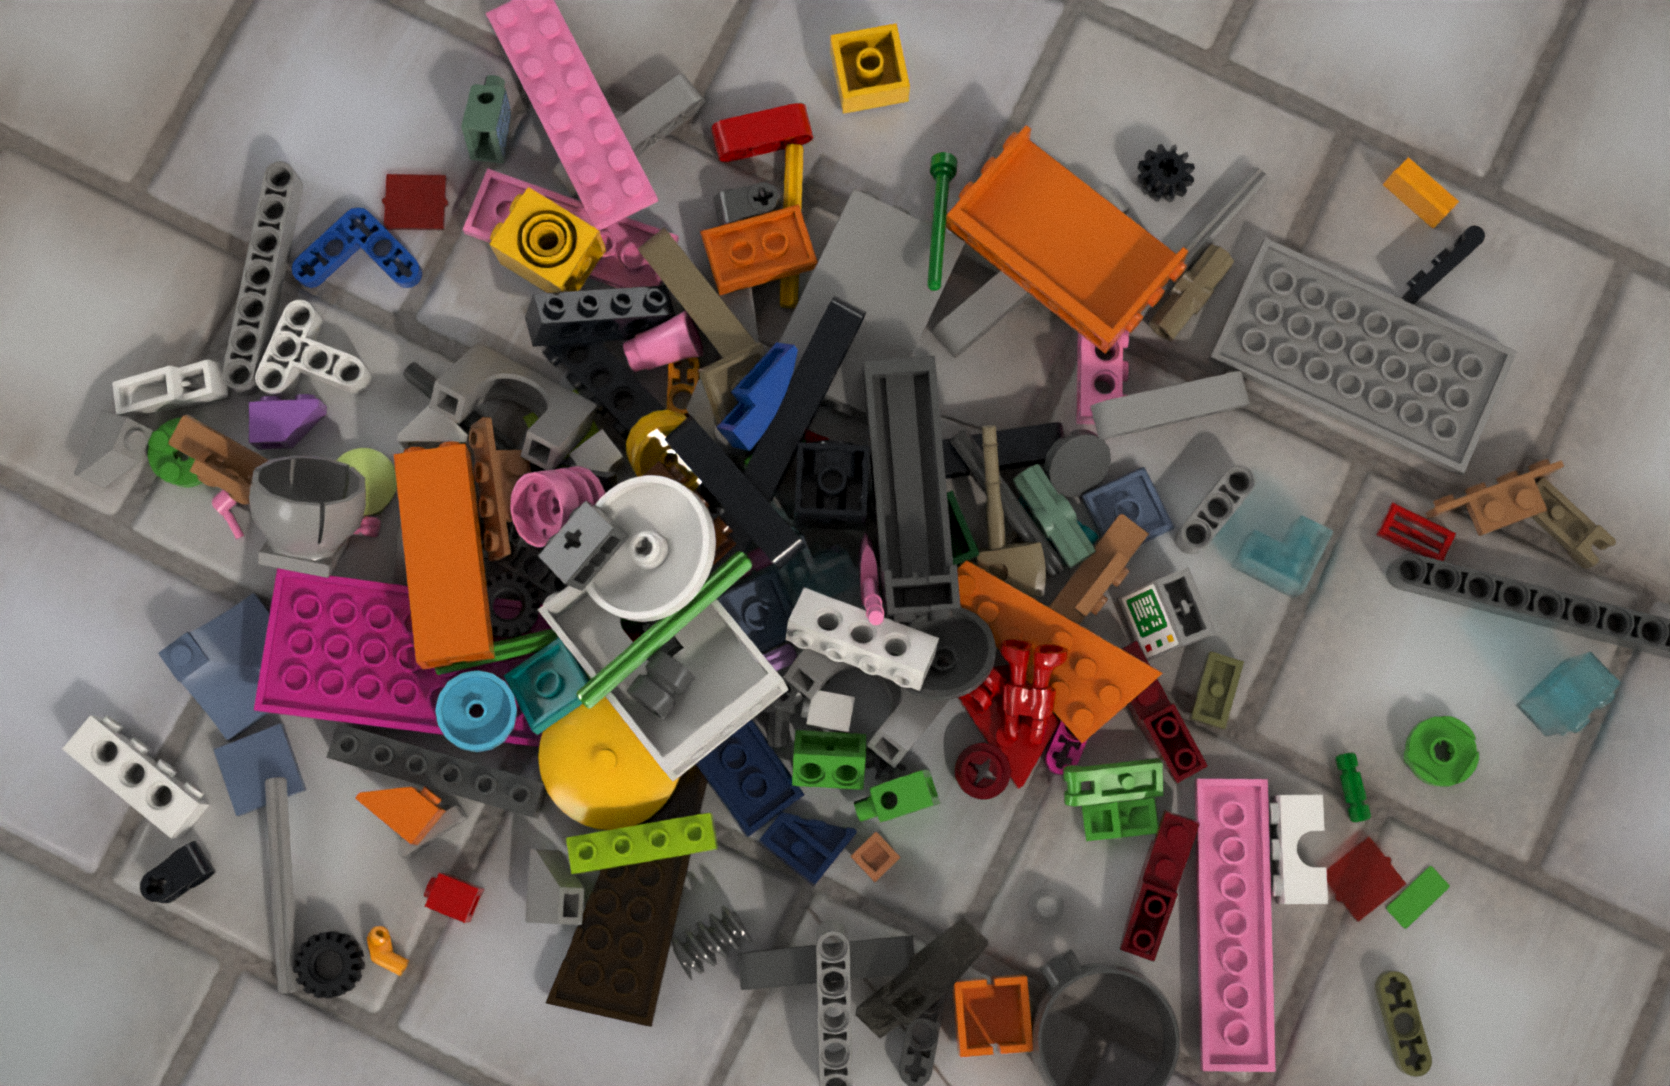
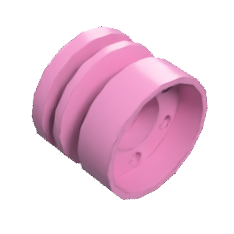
[510,466,605,547]

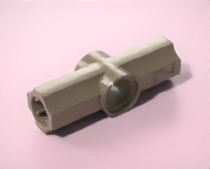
[1148,244,1234,342]

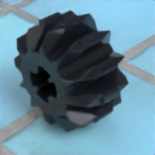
[1137,144,1195,203]

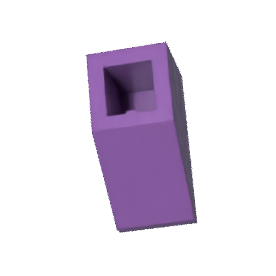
[249,394,327,450]

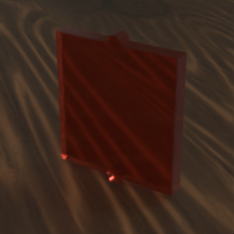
[382,174,449,231]
[1326,836,1406,922]

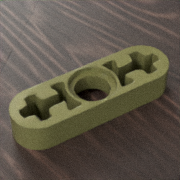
[1375,971,1432,1077]

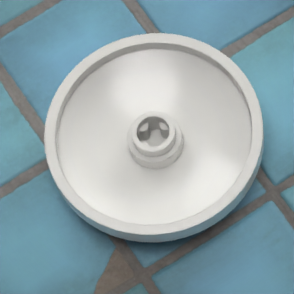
[586,475,716,622]

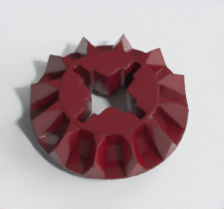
[955,742,1012,800]

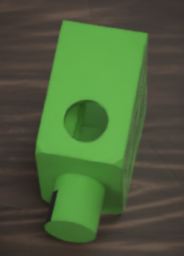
[854,770,941,823]

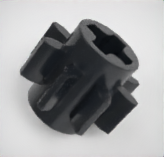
[865,748,907,780]

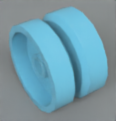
[435,670,517,753]

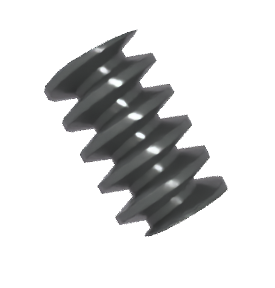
[671,906,753,980]

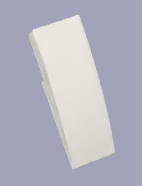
[112,359,229,416]

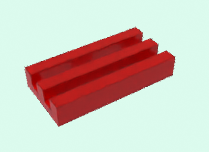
[1376,503,1456,561]

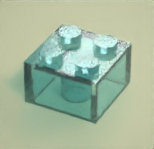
[1516,651,1621,737]

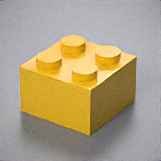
[830,23,910,114]

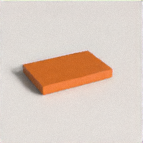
[700,204,818,296]

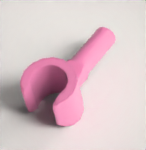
[212,490,244,539]

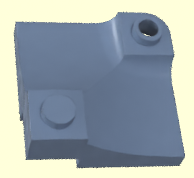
[158,593,270,741]

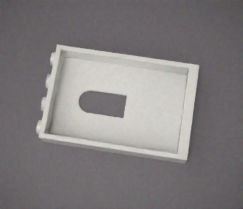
[538,586,789,781]

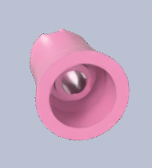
[623,311,703,372]

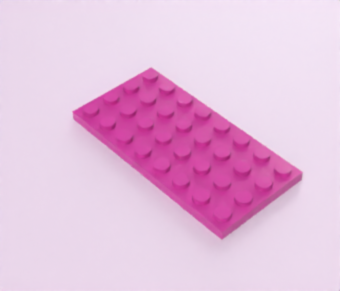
[254,568,552,747]

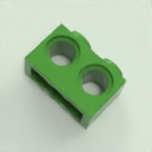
[792,730,866,790]

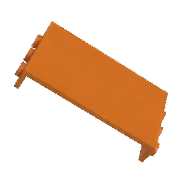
[946,125,1188,354]

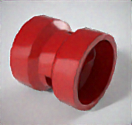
[963,668,1007,712]

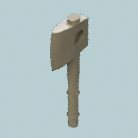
[977,425,1046,597]

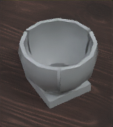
[249,455,366,578]

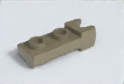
[1531,476,1616,569]

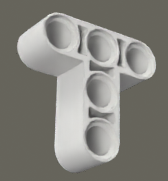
[255,299,372,400]

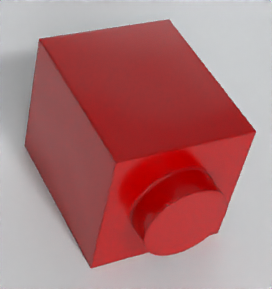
[424,872,484,923]

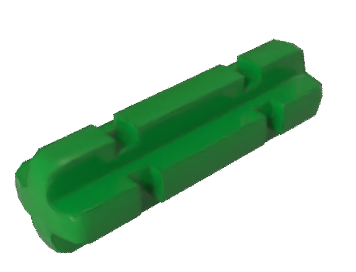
[1335,752,1371,823]

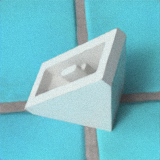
[397,405,473,449]

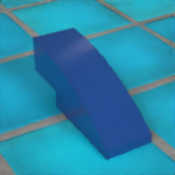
[716,342,798,451]

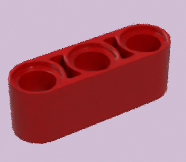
[711,103,814,162]

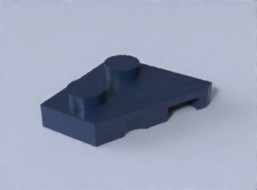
[758,812,858,887]

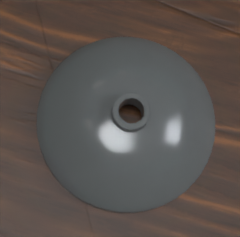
[889,608,996,700]

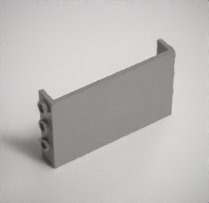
[779,189,965,424]

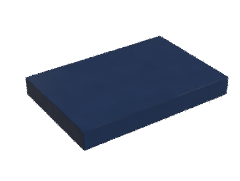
[695,719,805,837]

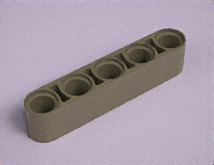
[638,227,756,358]

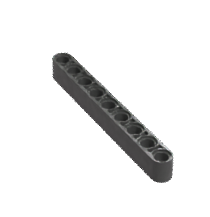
[1386,554,1670,659]

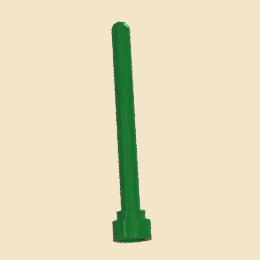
[927,152,958,291]

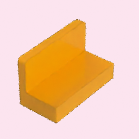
[1383,157,1459,229]

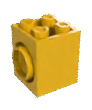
[489,187,606,293]

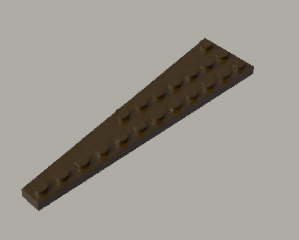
[546,765,708,1027]

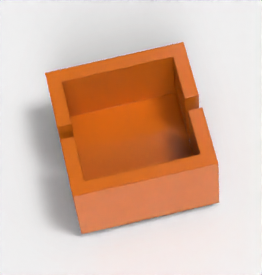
[951,974,1033,1057]

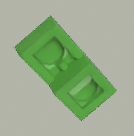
[1082,798,1159,841]

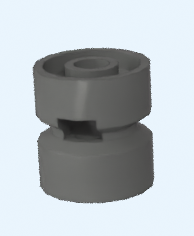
[626,650,695,719]

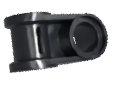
[140,841,216,904]

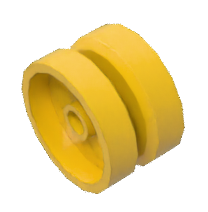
[626,410,702,491]

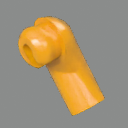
[367,926,409,976]

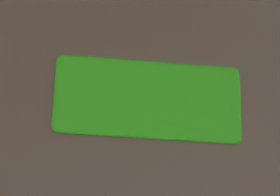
[1386,866,1450,929]

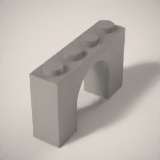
[429,342,598,470]
[783,628,949,768]

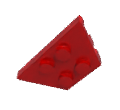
[958,665,1059,790]

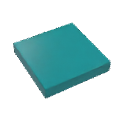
[504,637,589,735]

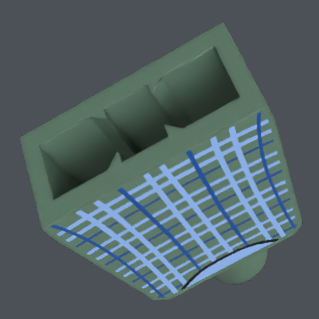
[461,75,511,164]

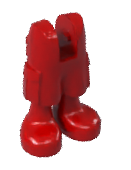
[1000,639,1068,745]

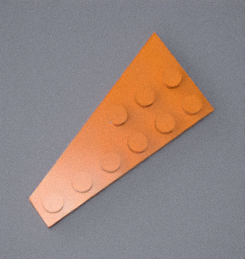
[957,560,1163,744]

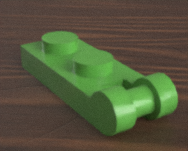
[1063,758,1164,806]

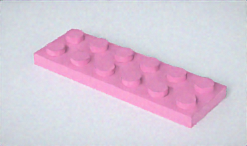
[462,168,679,288]

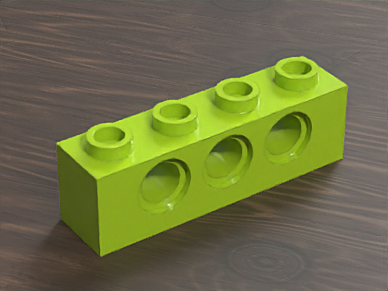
[566,813,718,874]

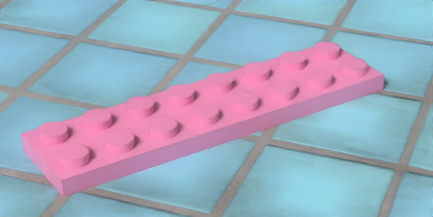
[486,0,658,230]
[1194,779,1276,1072]

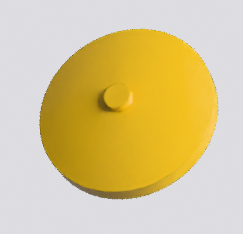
[538,696,680,830]

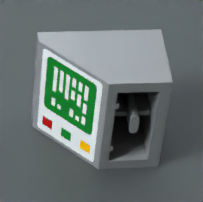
[1117,567,1216,661]

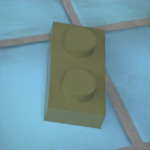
[1189,651,1244,730]

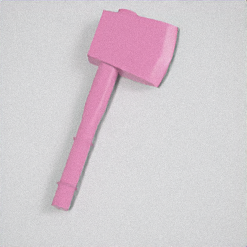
[858,532,884,625]

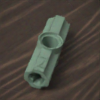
[1012,464,1096,569]

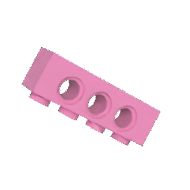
[1076,330,1129,425]

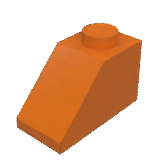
[355,786,446,845]

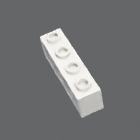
[785,588,939,691]
[62,715,209,839]

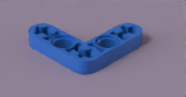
[292,207,422,288]

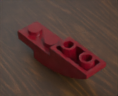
[1121,641,1208,783]
[1119,810,1200,962]

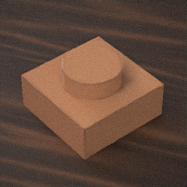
[850,832,901,882]

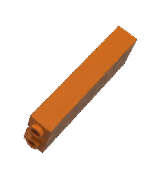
[394,441,495,670]

